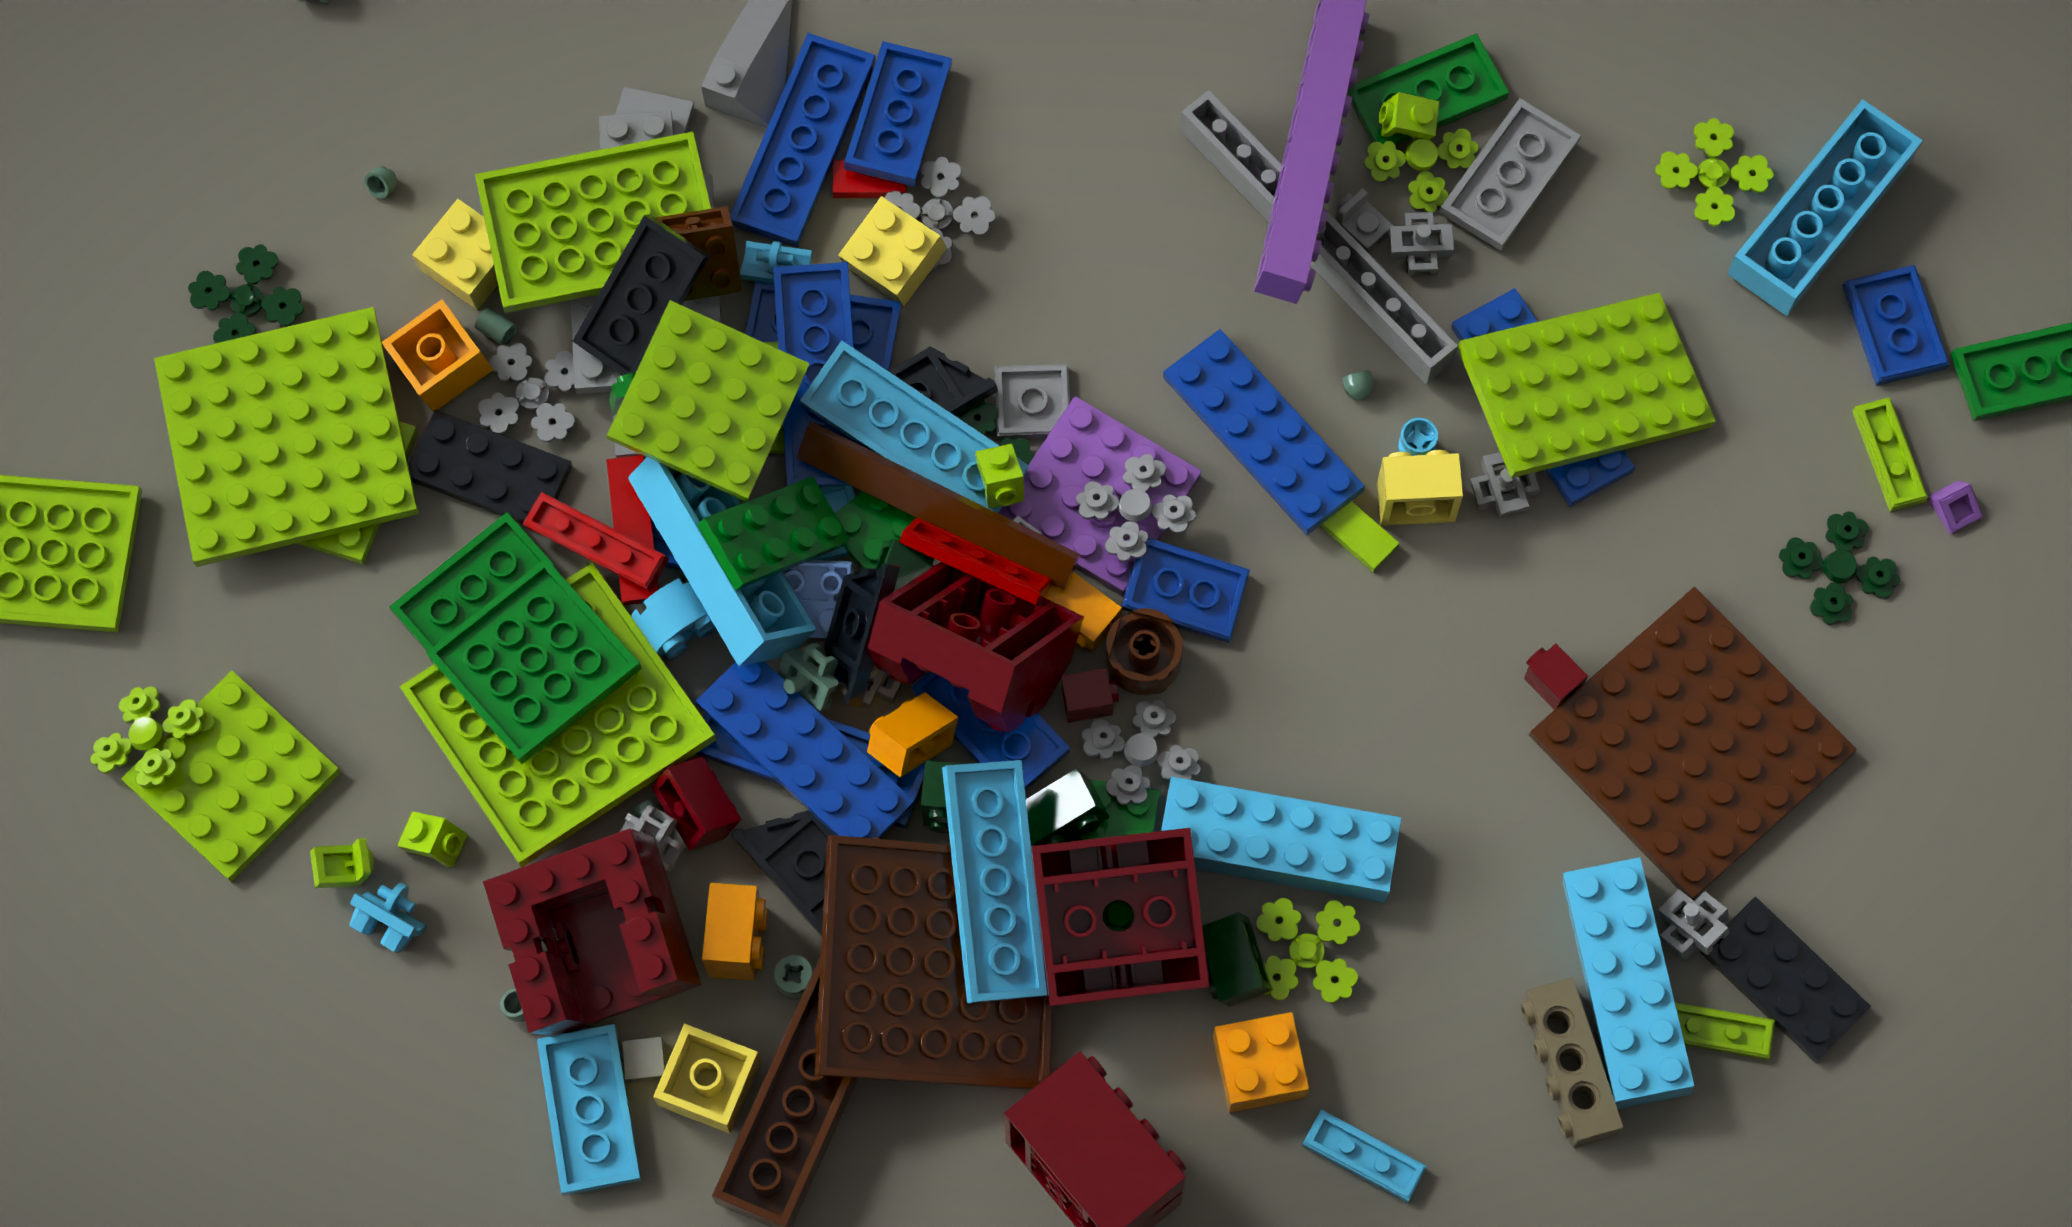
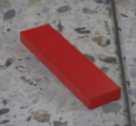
[606,455,660,606]
[523,492,669,592]
[899,518,1052,605]

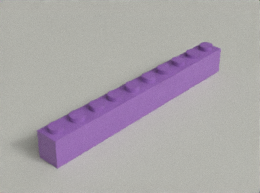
[1254,0,1370,304]

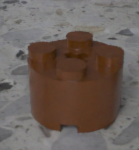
[1106,608,1183,695]

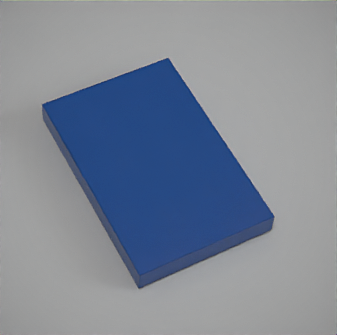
[1842,265,1950,386]
[1121,538,1250,643]

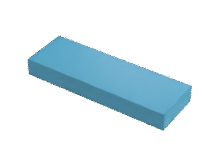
[1302,1109,1427,1203]

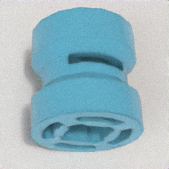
[1398,417,1438,456]

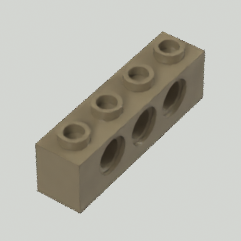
[1520,977,1624,1148]

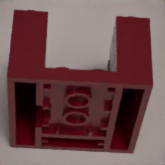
[483,828,701,1036]
[1004,1051,1186,1227]

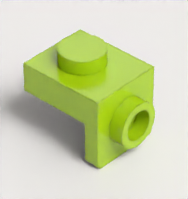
[1379,92,1439,140]
[975,444,1024,509]
[397,811,467,868]
[310,838,374,888]

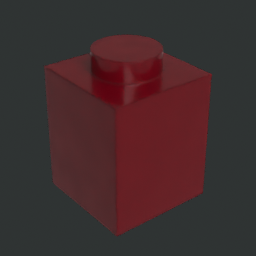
[1524,643,1588,710]
[1061,668,1119,723]

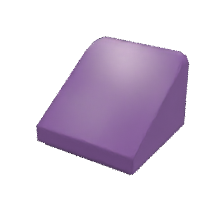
[1928,481,1983,534]

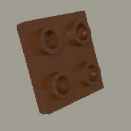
[656,206,742,301]

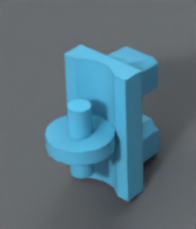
[740,241,812,283]
[349,882,427,953]

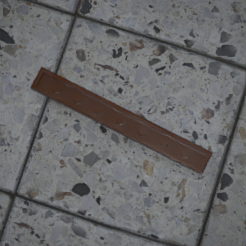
[796,422,1080,590]

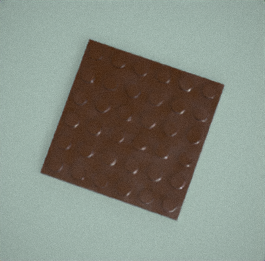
[1529,586,1857,900]
[815,835,1052,1090]

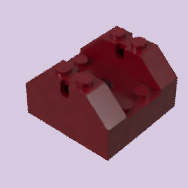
[868,562,1084,733]
[1030,828,1209,1006]

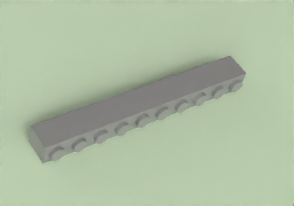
[1180,90,1458,385]

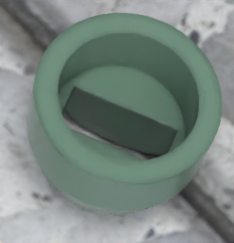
[364,166,397,199]
[1342,370,1373,400]
[500,988,525,1022]

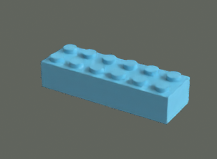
[1727,99,1923,316]
[628,457,816,666]
[1161,777,1401,903]
[1562,857,1694,1109]

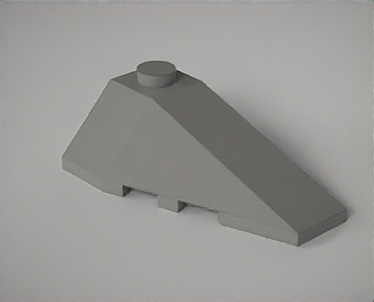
[701,0,793,128]

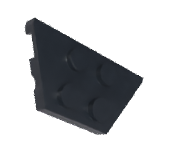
[889,346,999,416]
[824,563,900,707]
[731,810,834,937]

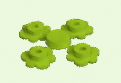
[1655,118,1774,227]
[1364,129,1478,212]
[90,686,205,787]
[1256,898,1360,1003]

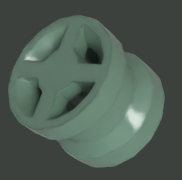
[774,955,813,1000]

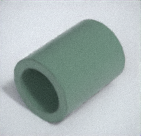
[475,307,517,345]

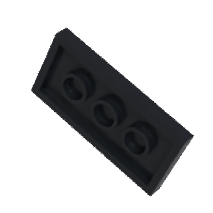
[572,214,710,376]
[409,410,573,524]
[1700,896,1871,1063]

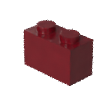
[651,756,742,851]

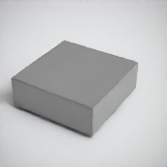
[622,1037,665,1082]

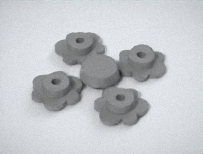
[885,157,996,270]
[478,343,575,443]
[1076,454,1196,562]
[1082,700,1201,805]

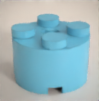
[631,578,717,660]

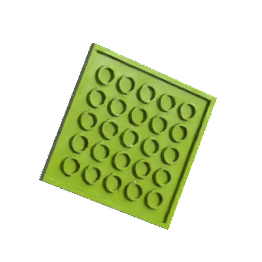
[154,307,419,567]
[399,562,717,867]

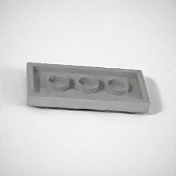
[1439,98,1581,251]

